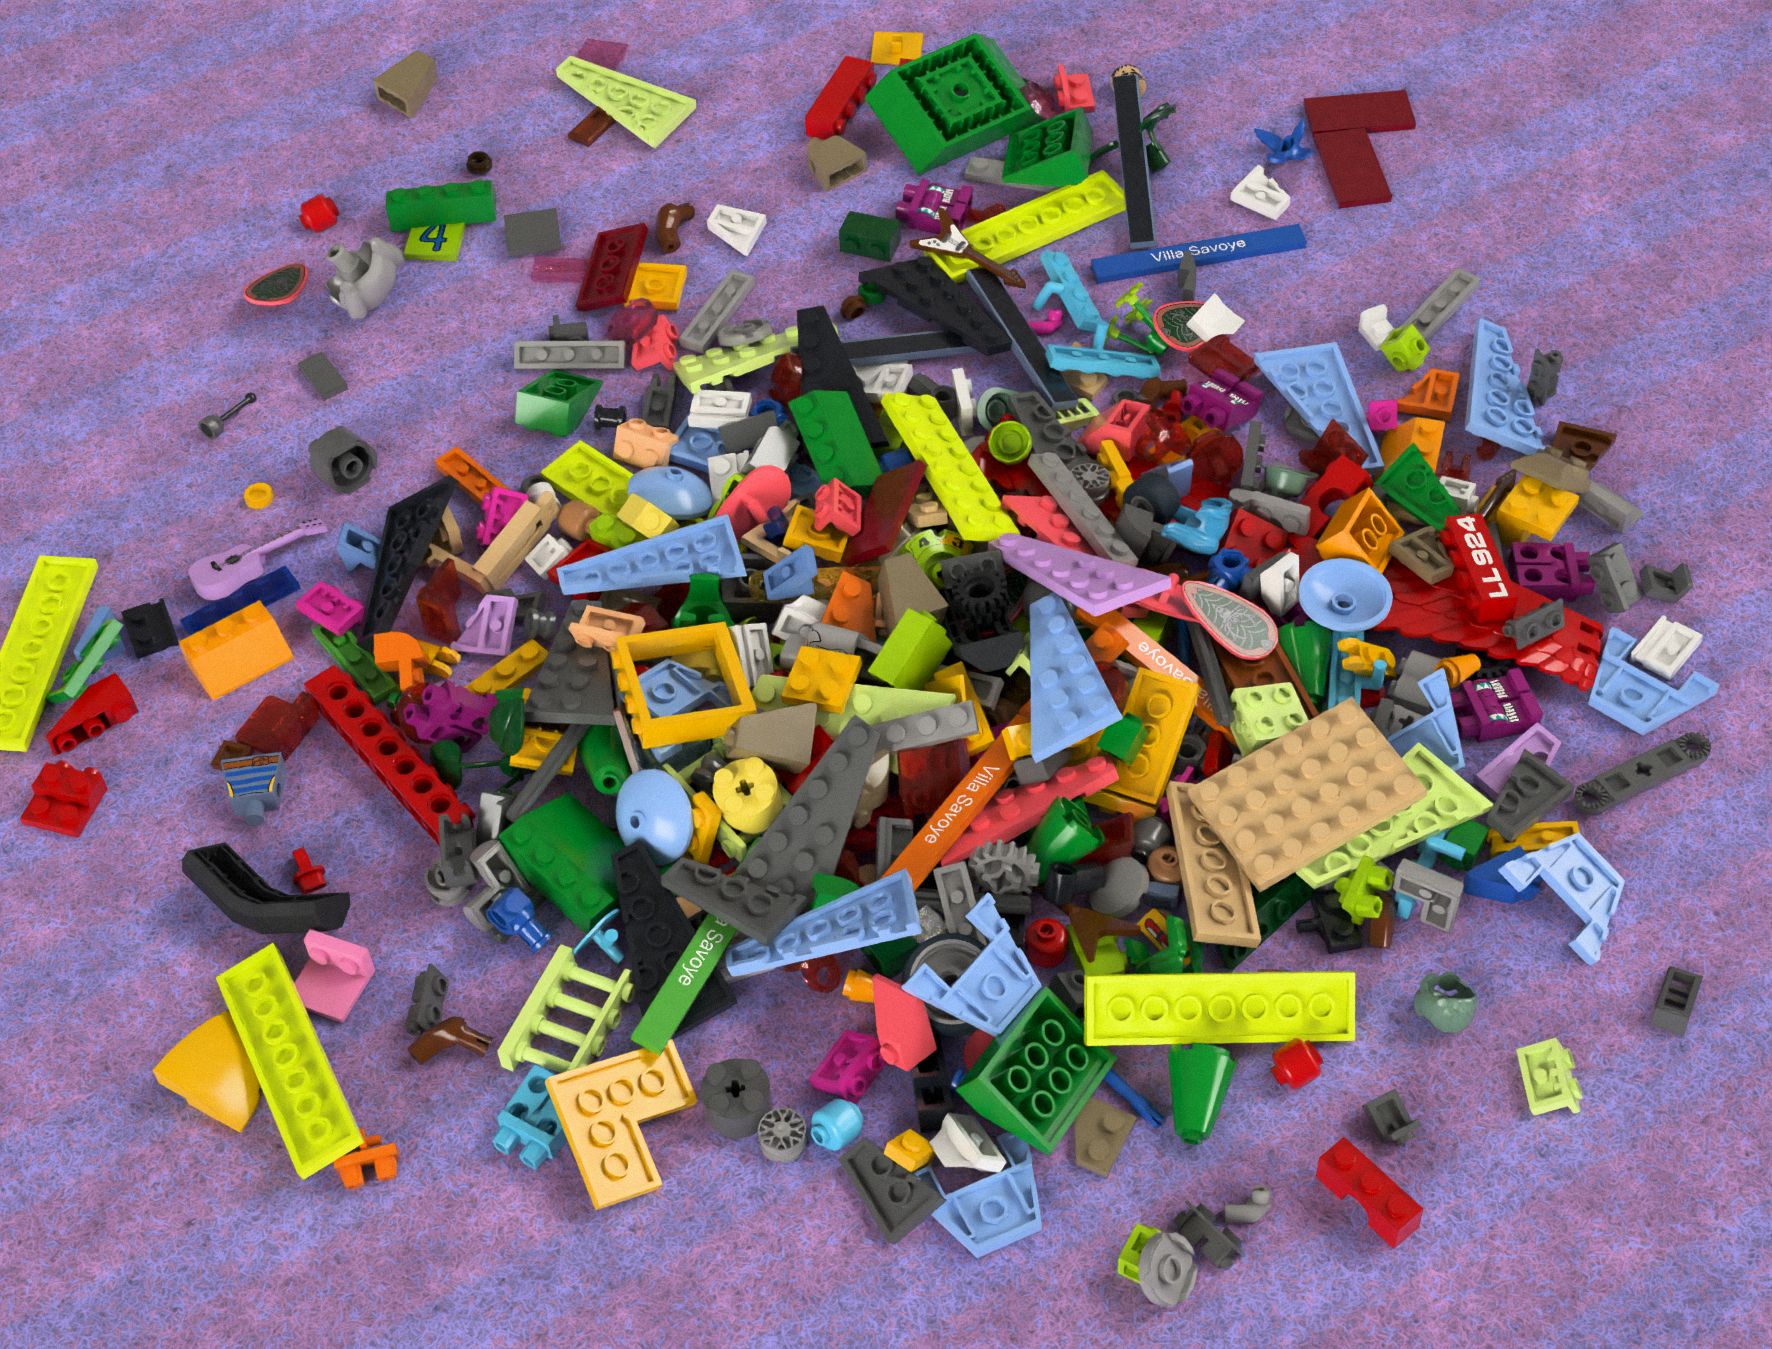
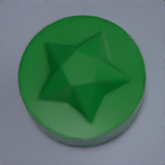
[858,283,885,305]

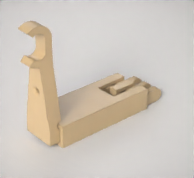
[427,491,560,594]

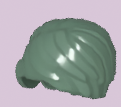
[1414,972,1478,1033]

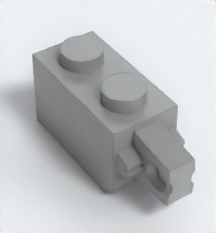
[740,419,800,475]

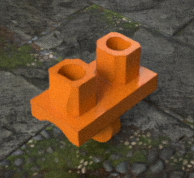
[333,1128,400,1190]

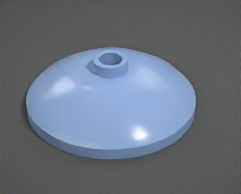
[627,466,713,520]
[1298,558,1393,632]
[616,769,693,866]

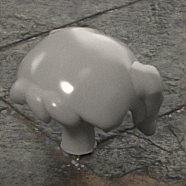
[325,236,404,319]

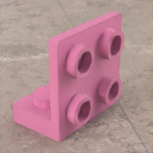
[294,929,375,1023]

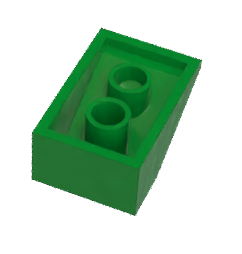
[515,369,603,437]

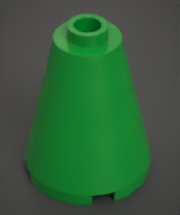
[1277,621,1332,708]
[578,724,632,794]
[1026,796,1105,885]
[1168,1043,1237,1145]

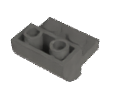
[1113,503,1177,569]

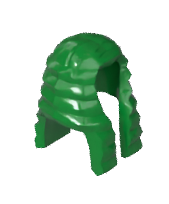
[671,573,734,629]
[1124,915,1203,974]

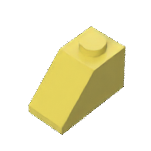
[616,492,680,539]

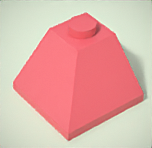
[872,973,937,1072]

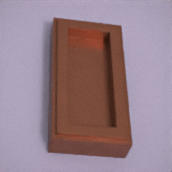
[568,106,616,147]

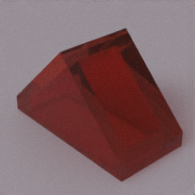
[1079,812,1134,864]

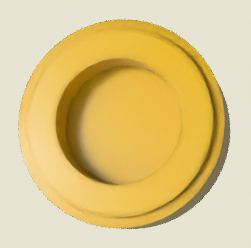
[244,483,274,509]

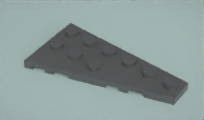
[524,599,616,726]
[736,715,882,916]

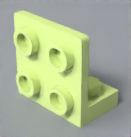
[1230,682,1309,758]

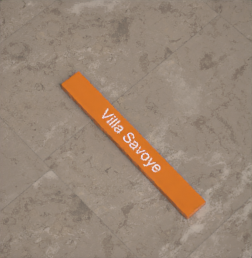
[1073,607,1239,749]
[879,714,1031,892]

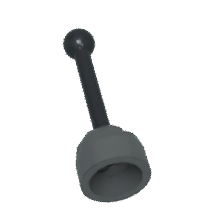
[198,392,256,440]

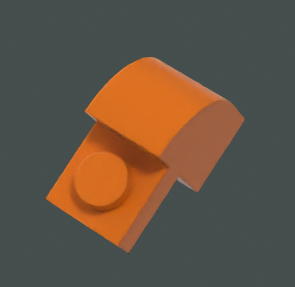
[374,632,431,697]

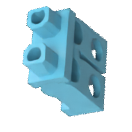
[492,1064,568,1170]

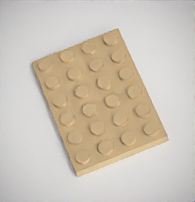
[1187,697,1427,893]

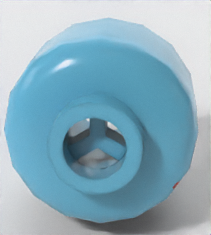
[811,1098,863,1151]

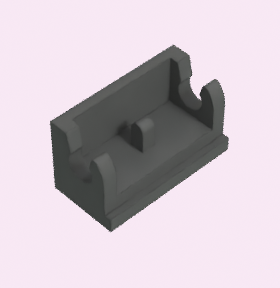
[438,814,479,888]
[874,817,913,882]

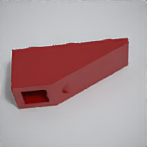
[45,672,139,756]

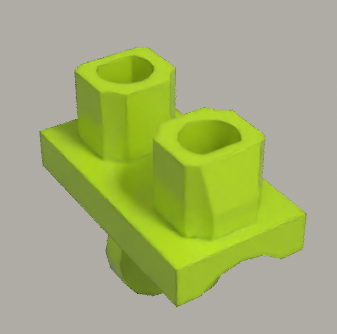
[1334,856,1394,925]

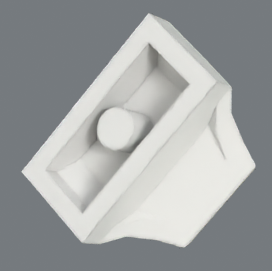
[1186,293,1245,343]
[1260,548,1300,617]
[771,594,827,640]
[929,1113,1007,1173]

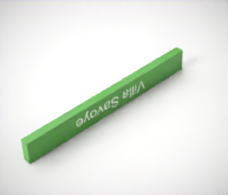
[630,836,761,1056]

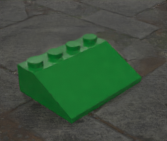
[1002,106,1094,187]
[499,792,626,935]
[955,986,1117,1155]

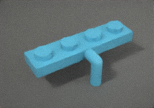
[1032,250,1103,332]
[1045,321,1161,380]
[1327,630,1387,710]
[1394,828,1466,919]

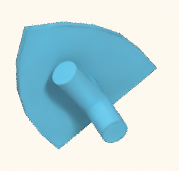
[573,909,627,965]

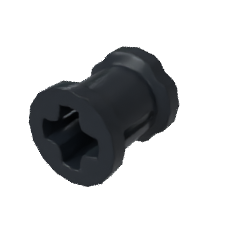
[594,404,627,430]

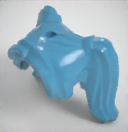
[1160,497,1232,555]

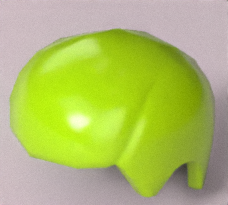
[988,421,1032,465]

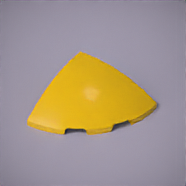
[152,1011,261,1133]

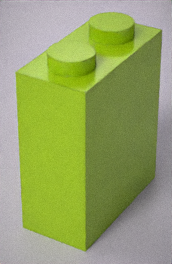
[868,608,953,691]

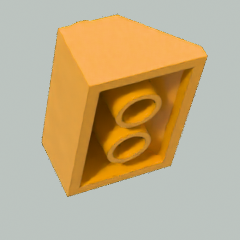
[1372,417,1445,499]
[1316,487,1405,574]
[178,600,294,701]

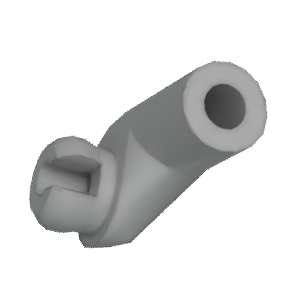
[1224,1185,1272,1223]

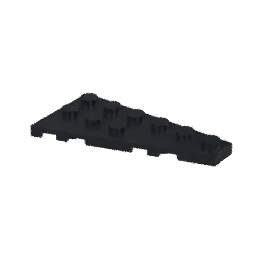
[858,256,1012,356]
[797,305,890,460]
[356,475,458,651]
[611,839,737,1040]

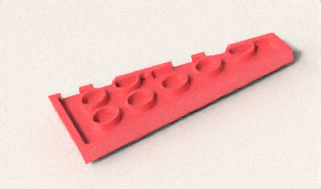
[1001,495,1150,618]
[928,754,1119,867]

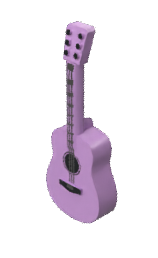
[189,518,328,600]

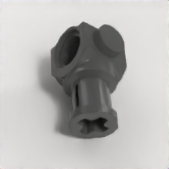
[1172,718,1216,779]

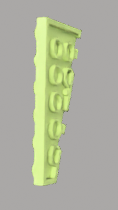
[556,56,697,149]
[673,323,839,394]
[751,674,957,782]
[1295,742,1494,889]

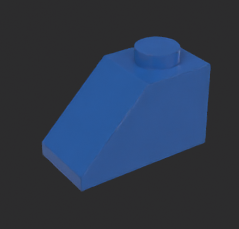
[1463,845,1542,904]

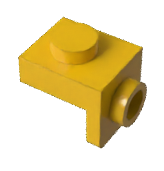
[883,1129,936,1173]

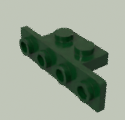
[1216,872,1317,971]

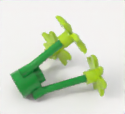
[1103,282,1170,356]

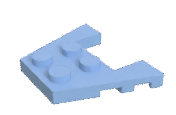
[1588,627,1720,736]
[620,658,733,763]
[1388,668,1466,773]
[1498,832,1625,966]
[901,892,1042,1037]
[912,1132,1042,1258]

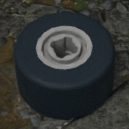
[1123,472,1181,525]

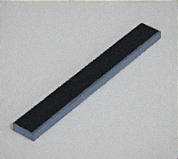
[1112,74,1157,249]
[965,268,1078,411]
[790,330,979,373]

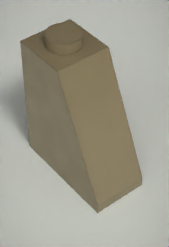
[373,50,438,118]
[877,552,949,638]
[724,703,817,774]

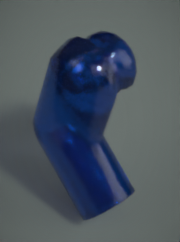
[763,506,789,539]

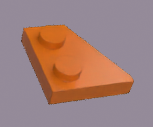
[1397,368,1460,420]
[820,571,877,643]

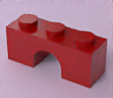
[1291,454,1374,540]
[1316,1137,1424,1249]

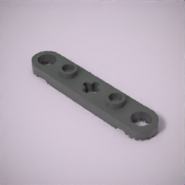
[1573,732,1711,815]

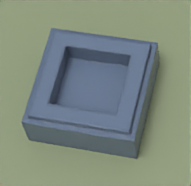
[1144,881,1179,910]

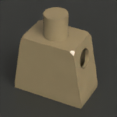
[807,135,867,192]

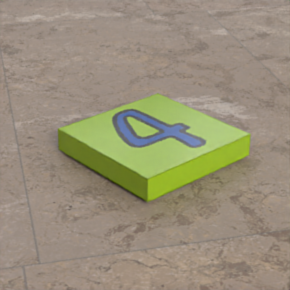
[404,223,466,261]

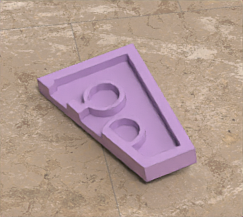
[1473,722,1562,801]

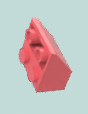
[1077,399,1150,462]

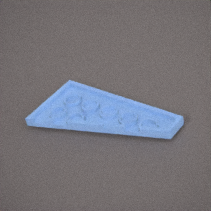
[1465,318,1546,455]
[1253,342,1385,475]
[1030,592,1123,763]

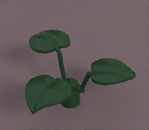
[1089,102,1177,173]
[429,698,536,797]

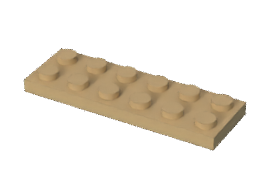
[1166,781,1261,948]

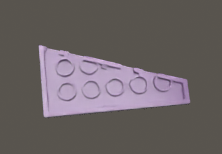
[988,533,1171,616]

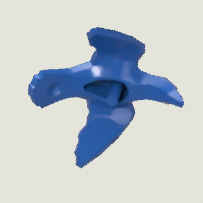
[1254,119,1315,164]

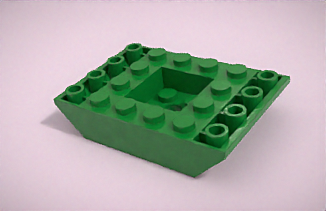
[865,33,1048,175]

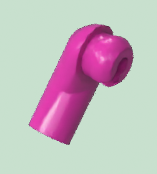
[1027,309,1064,335]

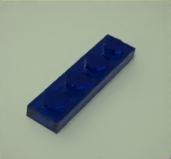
[180,565,301,636]

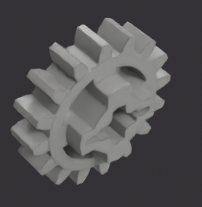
[968,839,1040,896]

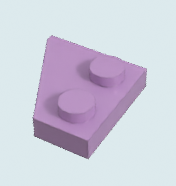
[450,594,518,658]

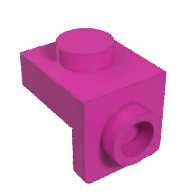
[1364,399,1397,433]

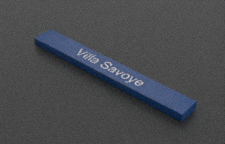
[1091,224,1307,284]

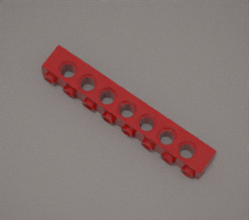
[303,664,475,847]

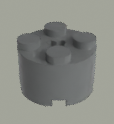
[308,426,377,494]
[701,1058,773,1139]

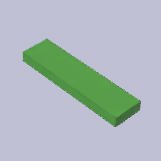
[311,625,400,706]

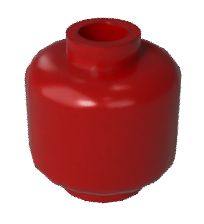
[298,194,340,233]
[1025,918,1068,968]
[1270,1038,1324,1090]

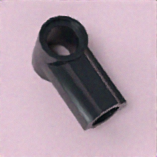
[1042,861,1106,905]

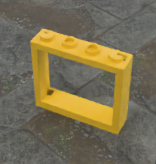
[610,622,757,749]

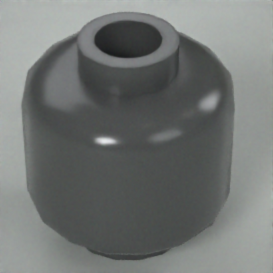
[1126,816,1173,865]

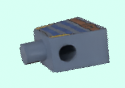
[221,752,287,826]

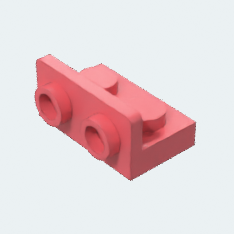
[1053,64,1095,113]
[631,314,678,371]
[814,477,862,537]

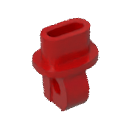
[1158,390,1184,433]
[292,846,327,894]

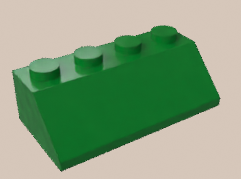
[386,180,496,232]
[788,390,883,499]

